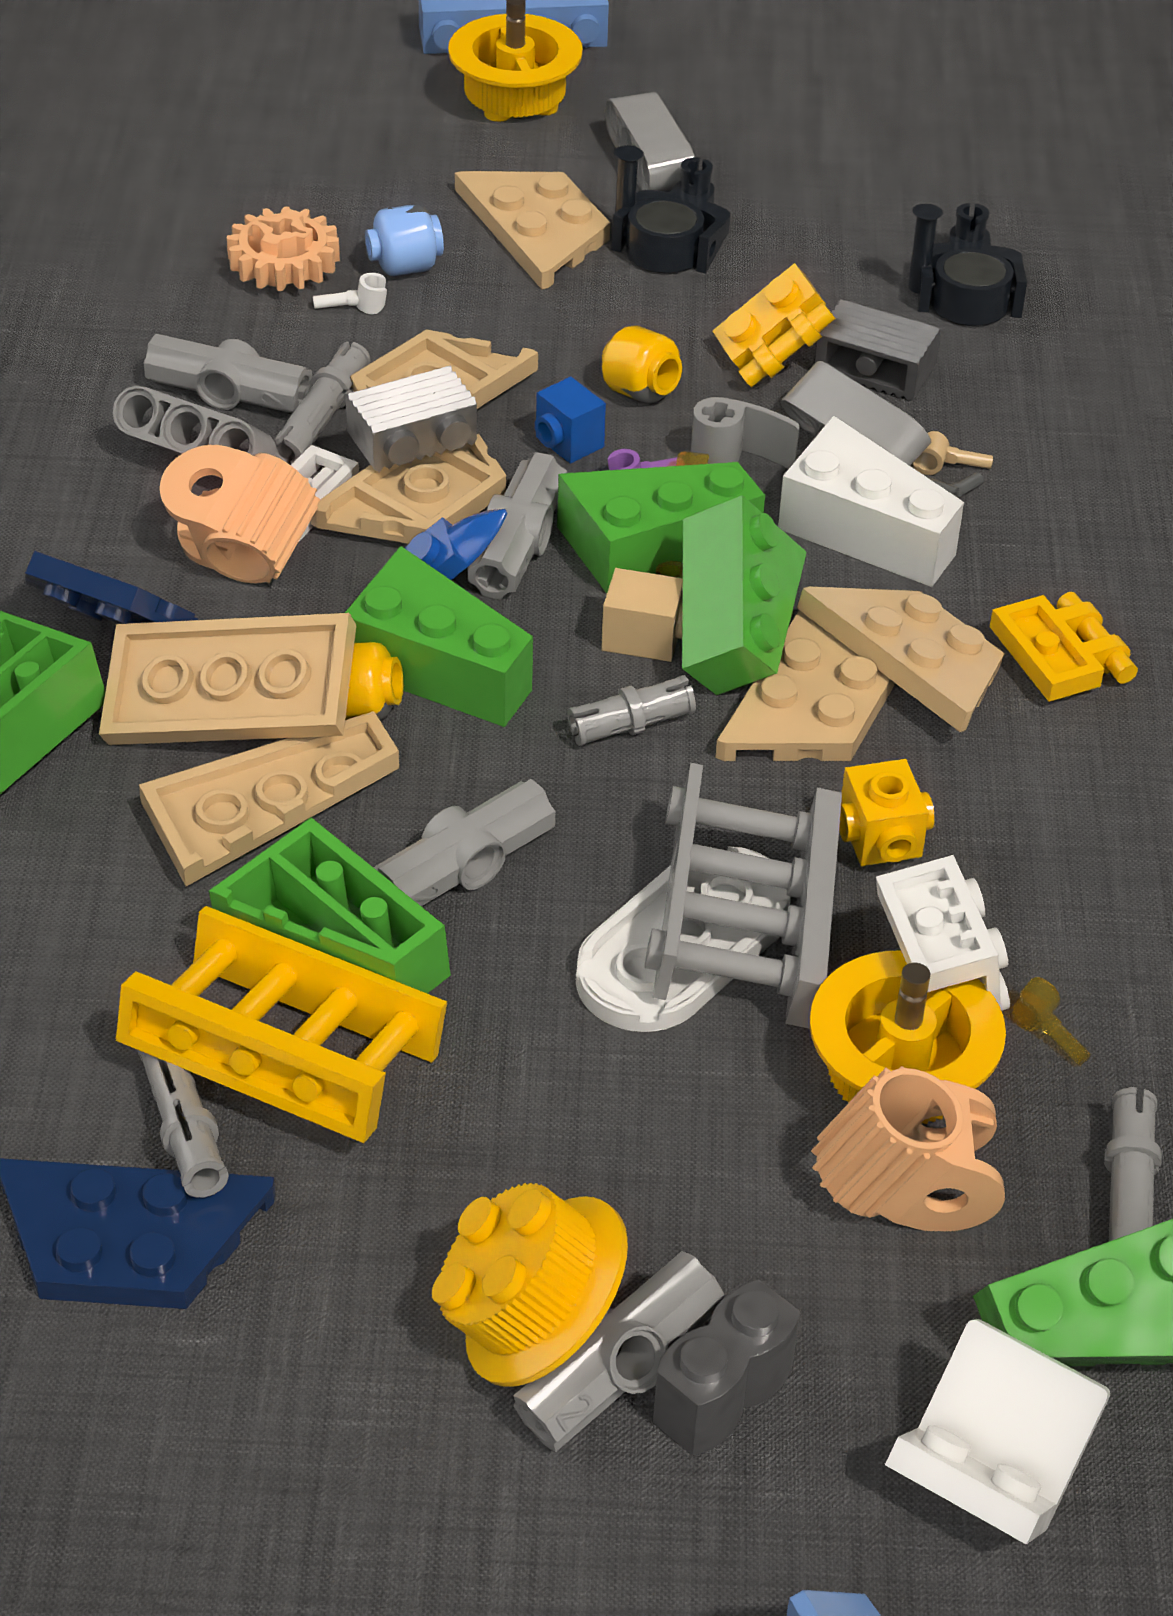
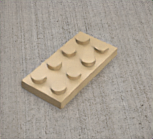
[99,613,356,745]

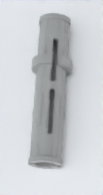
[273,342,371,464]
[137,1050,229,1197]
[1104,1087,1162,1241]

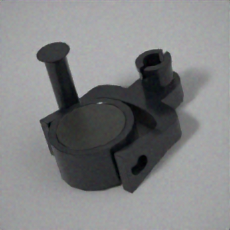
[611,145,730,274]
[908,203,1027,326]

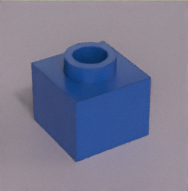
[534,376,606,464]

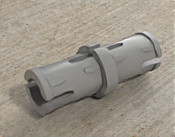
[567,675,696,746]

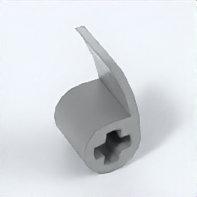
[691,397,799,469]

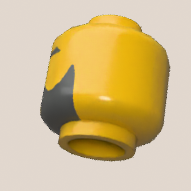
[601,326,682,403]
[345,642,404,720]

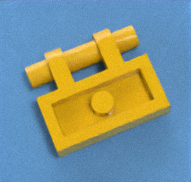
[713,263,836,388]
[990,592,1138,702]

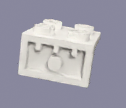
[876,855,1010,1011]
[885,1319,1110,1544]

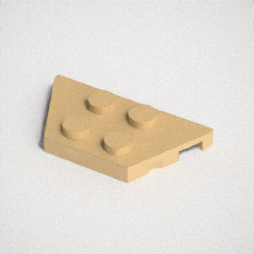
[455,171,610,289]
[350,329,538,409]
[310,434,506,544]
[797,586,1004,732]
[715,610,895,761]

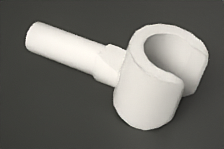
[313,273,387,315]

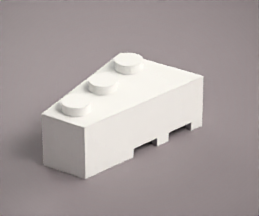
[778,416,964,587]

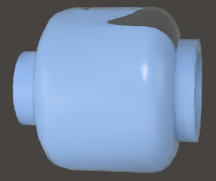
[365,204,444,276]

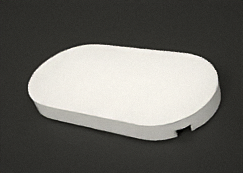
[576,846,791,1032]

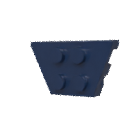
[25,551,200,624]
[0,1158,276,1309]

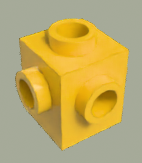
[839,759,934,866]

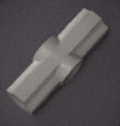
[143,334,313,413]
[468,452,567,600]
[373,779,555,906]
[513,1251,725,1452]

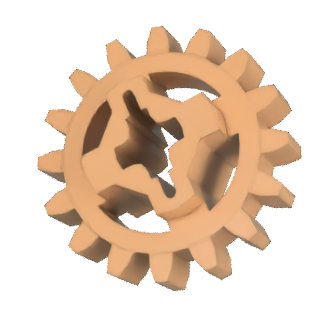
[227,207,340,291]

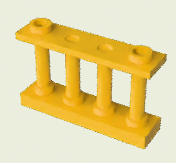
[116,906,447,1143]

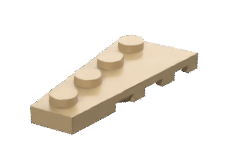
[139,711,399,886]

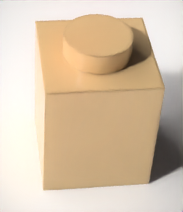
[601,568,683,662]

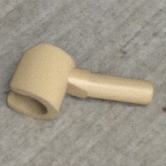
[913,431,993,475]

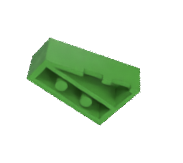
[557,462,765,593]
[682,495,807,695]
[345,546,533,727]
[0,611,105,795]
[209,817,451,994]
[973,1219,1173,1366]

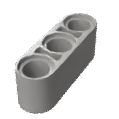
[605,92,694,191]
[780,361,931,466]
[112,386,278,457]

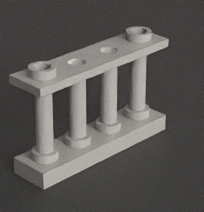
[644,763,842,1029]

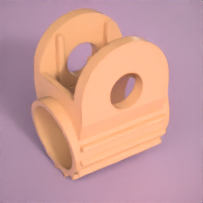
[160,445,320,583]
[811,1066,1005,1231]

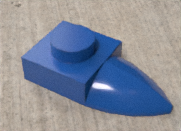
[405,509,507,580]

